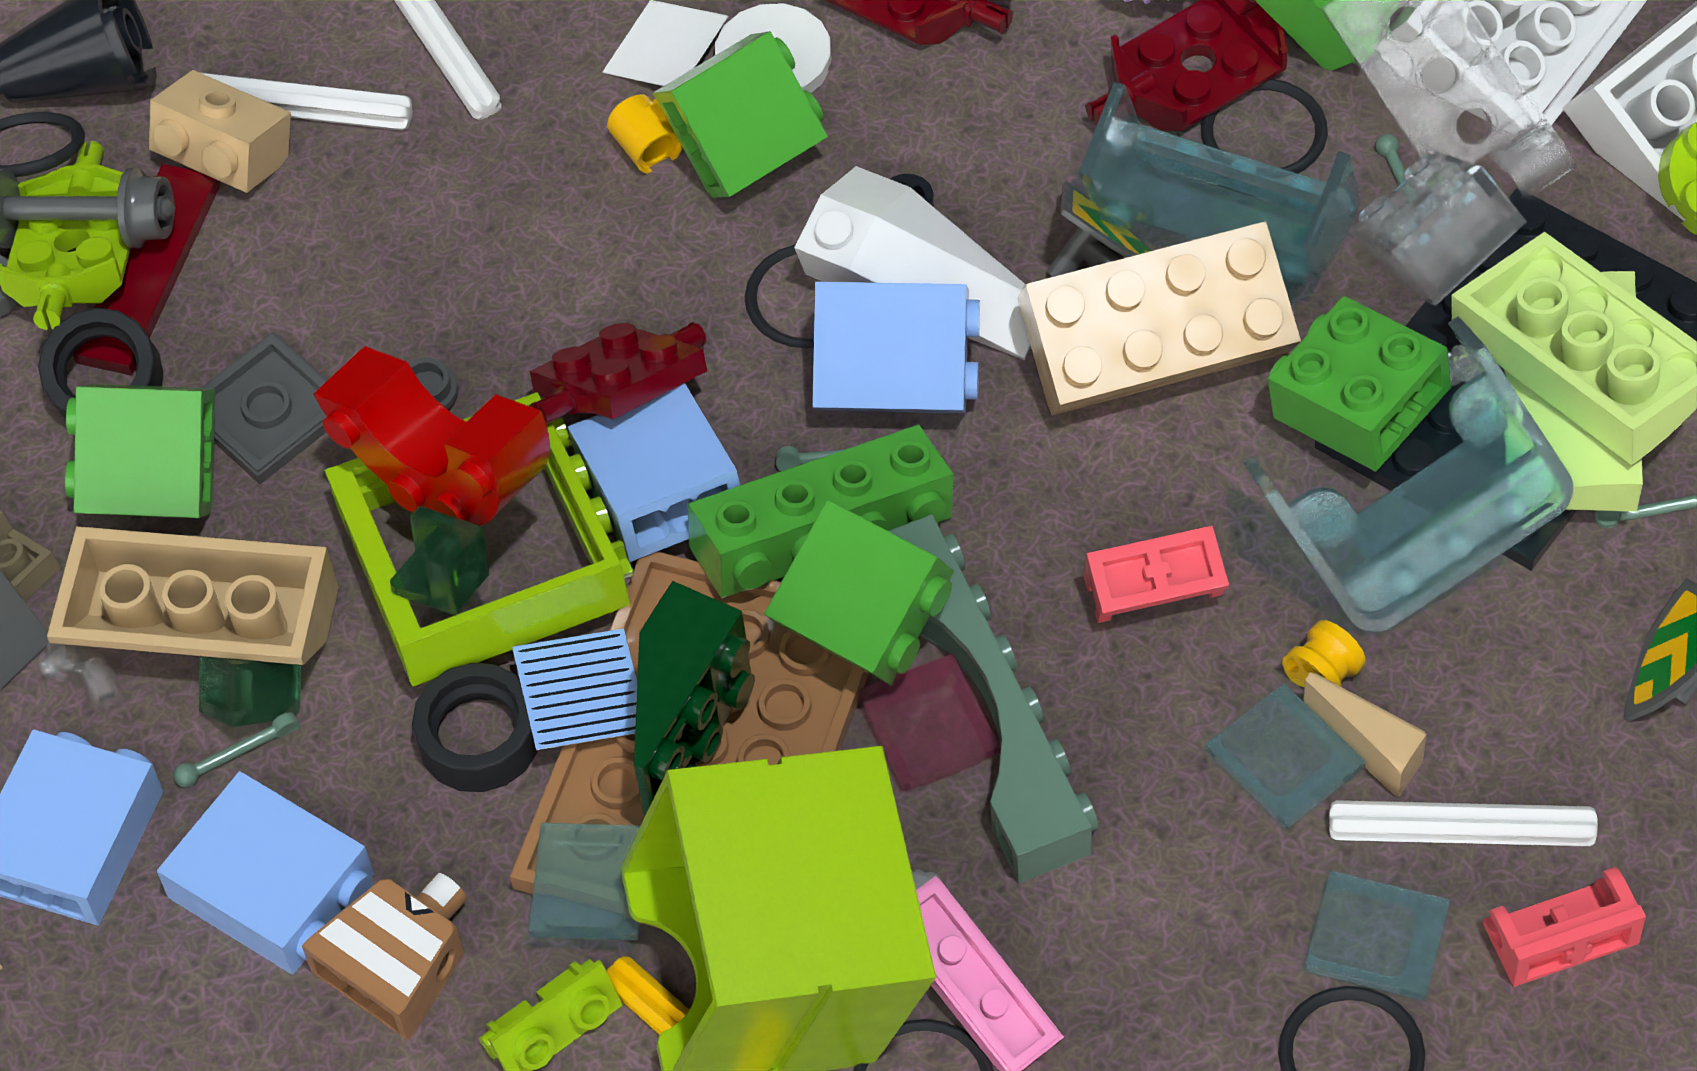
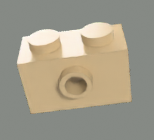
[149,70,291,193]

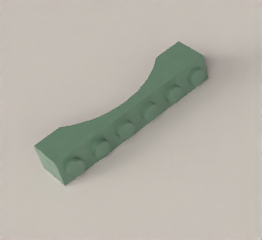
[889,514,1098,884]

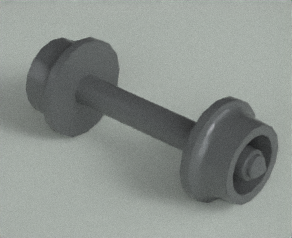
[0,168,176,249]

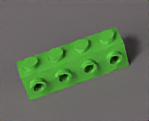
[688,425,954,599]

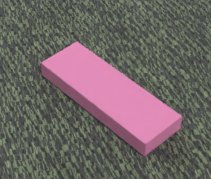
[916,875,1064,1071]

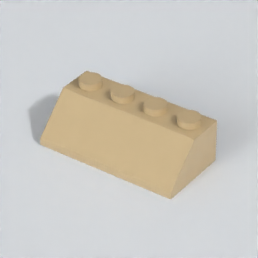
[47,526,339,665]

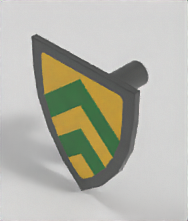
[1047,181,1153,277]
[1624,578,1697,722]

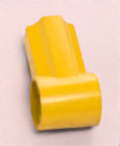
[607,94,683,174]

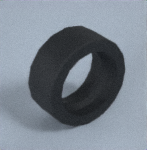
[38,308,164,419]
[412,663,538,792]

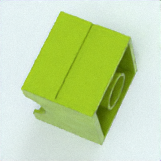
[620,746,936,1071]

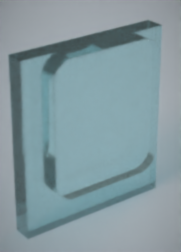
[1205,683,1365,829]
[529,823,640,940]
[1305,871,1450,1001]

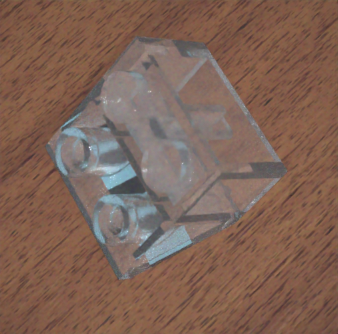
[1348,151,1527,306]

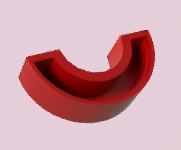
[313,346,550,529]

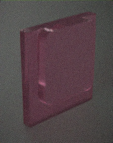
[859,653,1000,791]

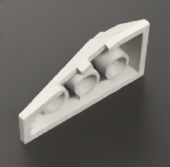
[794,166,1031,360]

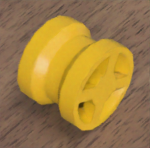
[1282,620,1366,687]

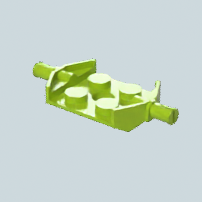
[0,141,131,330]

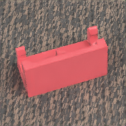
[1083,526,1229,623]
[1483,867,1646,987]

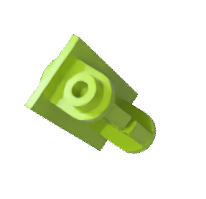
[479,959,623,1071]

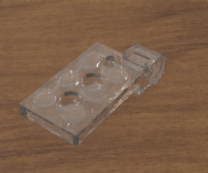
[1320,0,1577,198]

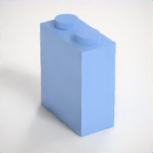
[813,282,980,413]
[568,383,740,562]
[0,729,164,926]
[157,771,374,975]

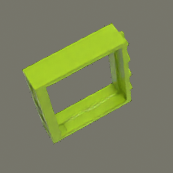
[325,392,634,687]

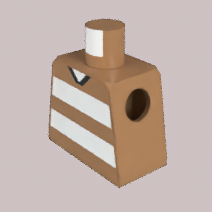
[302,873,467,1041]

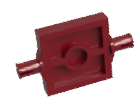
[529,322,707,426]

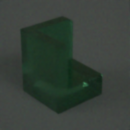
[390,506,489,615]
[199,656,301,728]

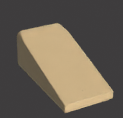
[1303,672,1427,798]

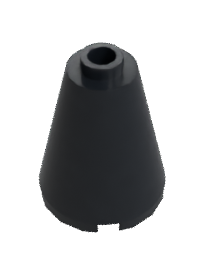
[0,0,157,103]

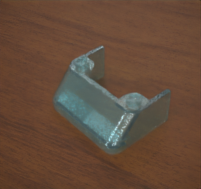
[1079,82,1361,284]
[1243,316,1573,632]

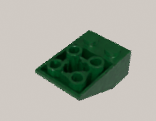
[634,581,755,818]

